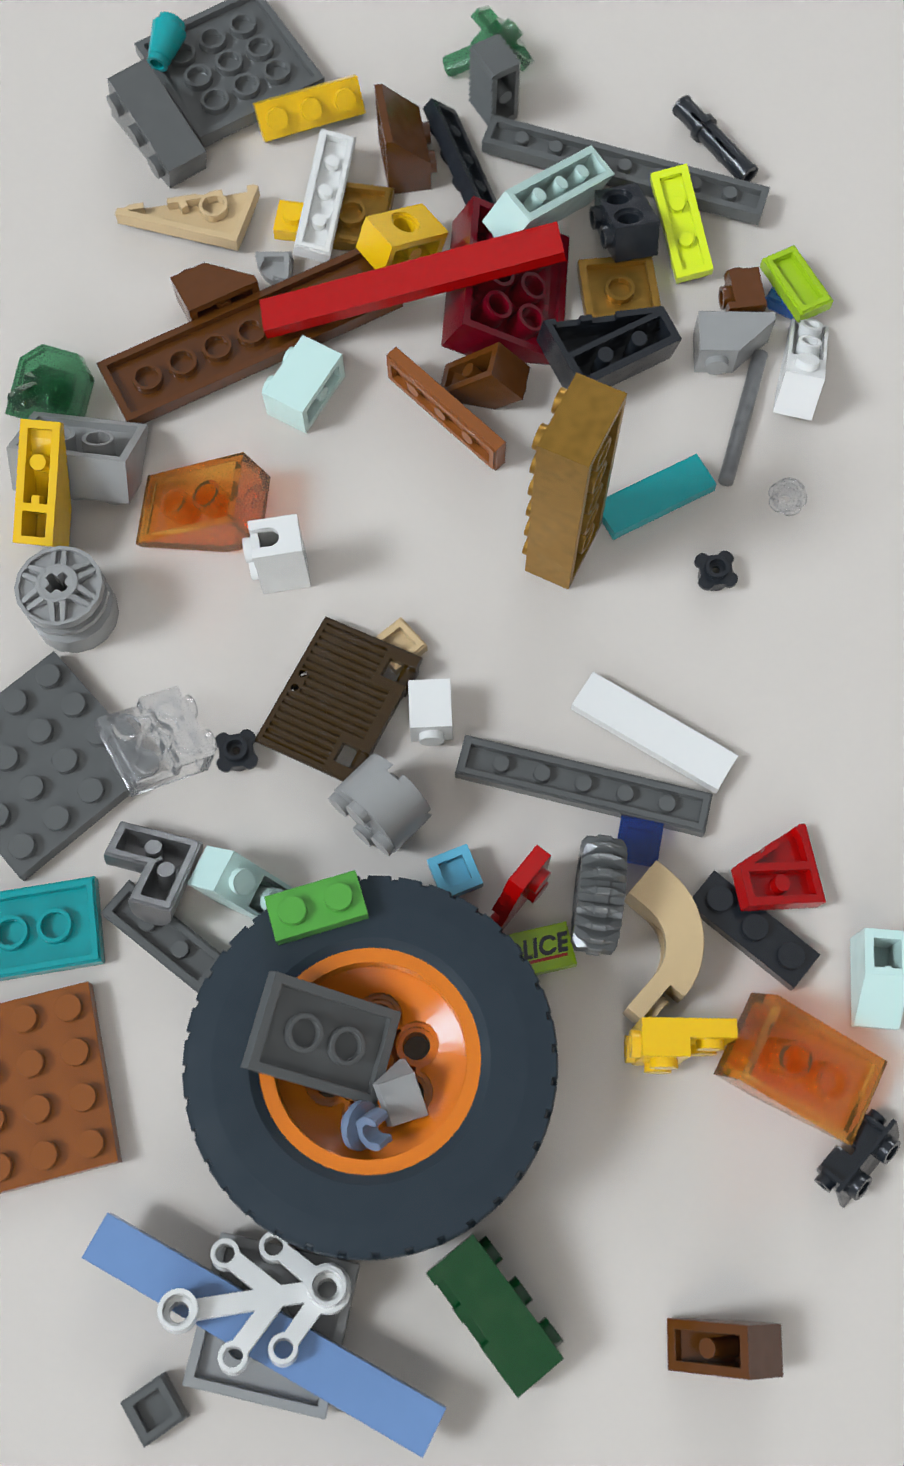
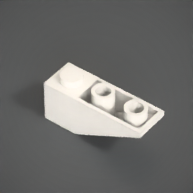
[773,318,829,421]

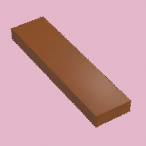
[386,347,506,471]

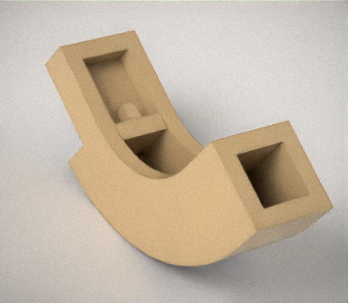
[622,860,704,1024]

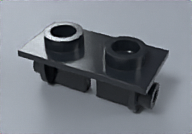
[814,1109,901,1208]

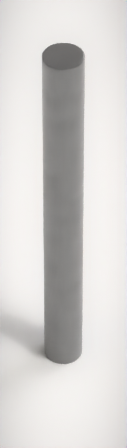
[718,349,768,486]

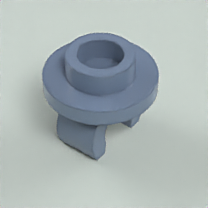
[341,1100,392,1151]

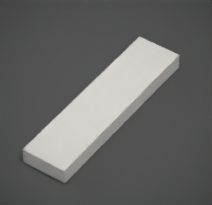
[293,128,356,263]
[571,672,739,794]

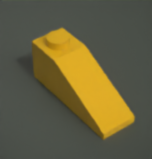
[13,419,72,547]

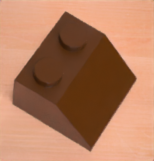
[374,83,437,195]

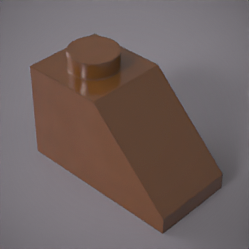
[170,263,260,322]
[440,342,530,410]
[667,1318,783,1380]

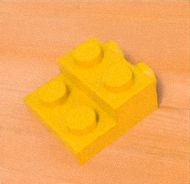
[624,1017,738,1074]

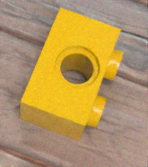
[356,203,449,269]

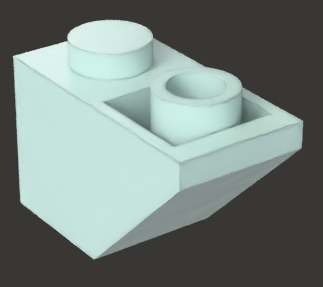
[187,845,293,919]
[850,928,904,1030]

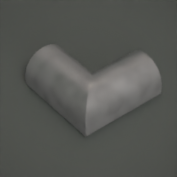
[104,821,203,926]

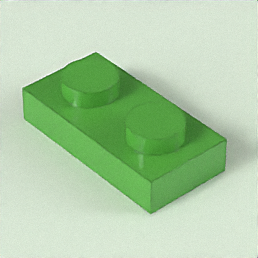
[264,870,369,946]

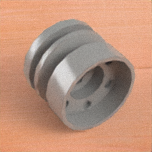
[14,546,119,653]

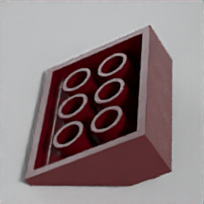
[441,196,570,365]

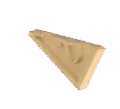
[115,184,260,251]

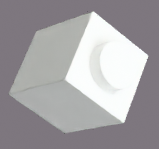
[408,678,453,746]

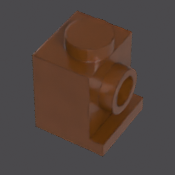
[718,267,767,312]

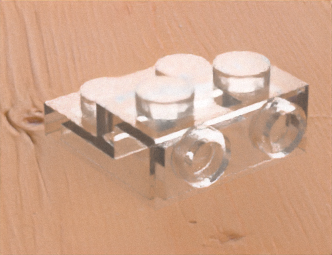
[95,685,217,797]

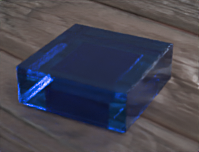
[617,815,664,867]

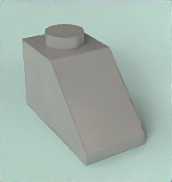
[693,311,776,375]

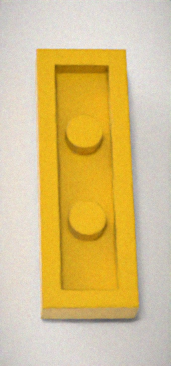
[253,74,366,142]

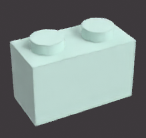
[262,335,345,433]

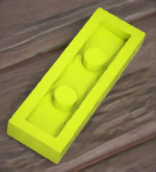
[650,163,714,284]

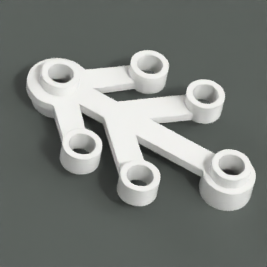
[157,1232,352,1376]

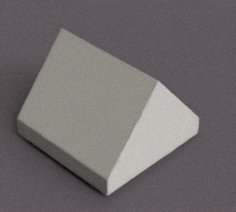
[373,1059,429,1127]

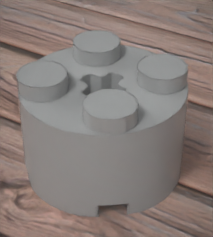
[328,753,432,856]

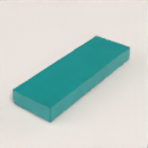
[602,454,717,540]

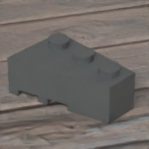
[106,58,206,188]

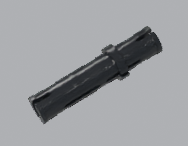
[672,95,758,182]

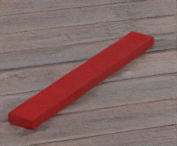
[259,221,566,339]

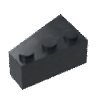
[536,306,682,389]

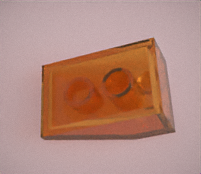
[136,452,271,552]
[714,992,888,1146]

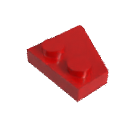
[731,823,826,911]
[490,845,551,929]

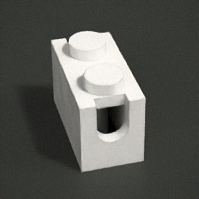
[242,514,311,594]

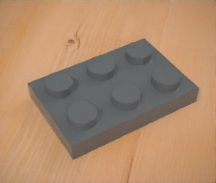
[240,971,402,1106]

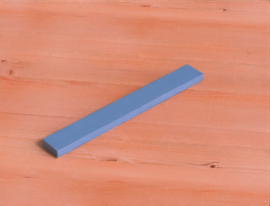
[82,1212,446,1458]

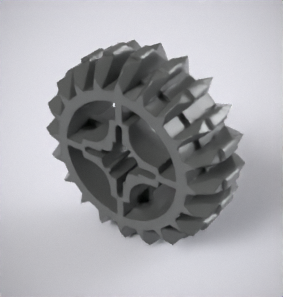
[570,834,628,956]

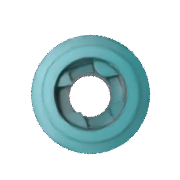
[147,12,186,72]

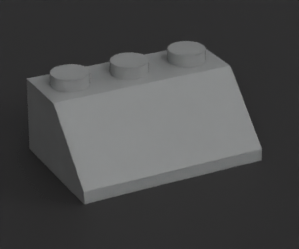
[6,411,148,505]

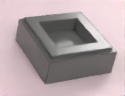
[120,1371,190,1448]

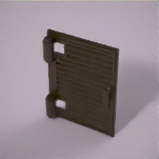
[255,616,423,782]

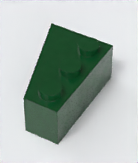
[426,1233,564,1398]

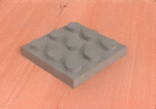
[182,1232,360,1420]

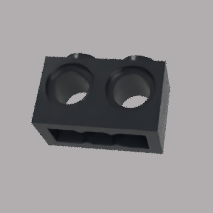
[589,183,660,263]

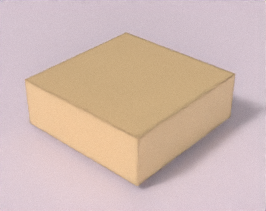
[375,617,428,675]

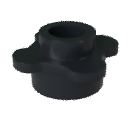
[694,551,738,591]
[214,729,258,773]

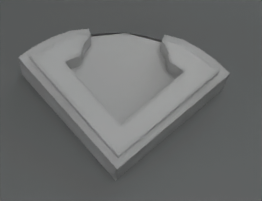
[255,252,293,285]

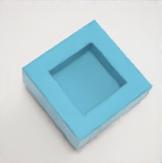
[427,844,483,898]

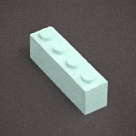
[482,145,614,238]

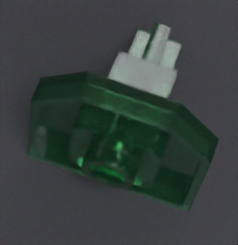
[442,6,534,77]
[5,344,95,419]

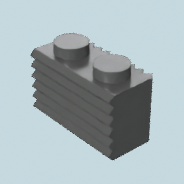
[468,34,521,126]

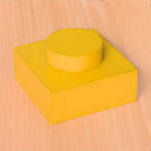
[273,200,304,241]

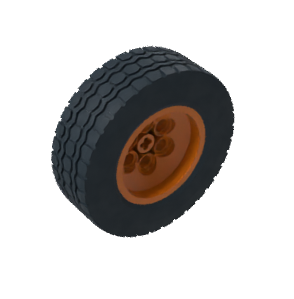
[182,875,558,1260]

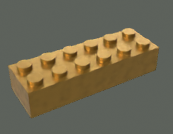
[522,372,628,589]

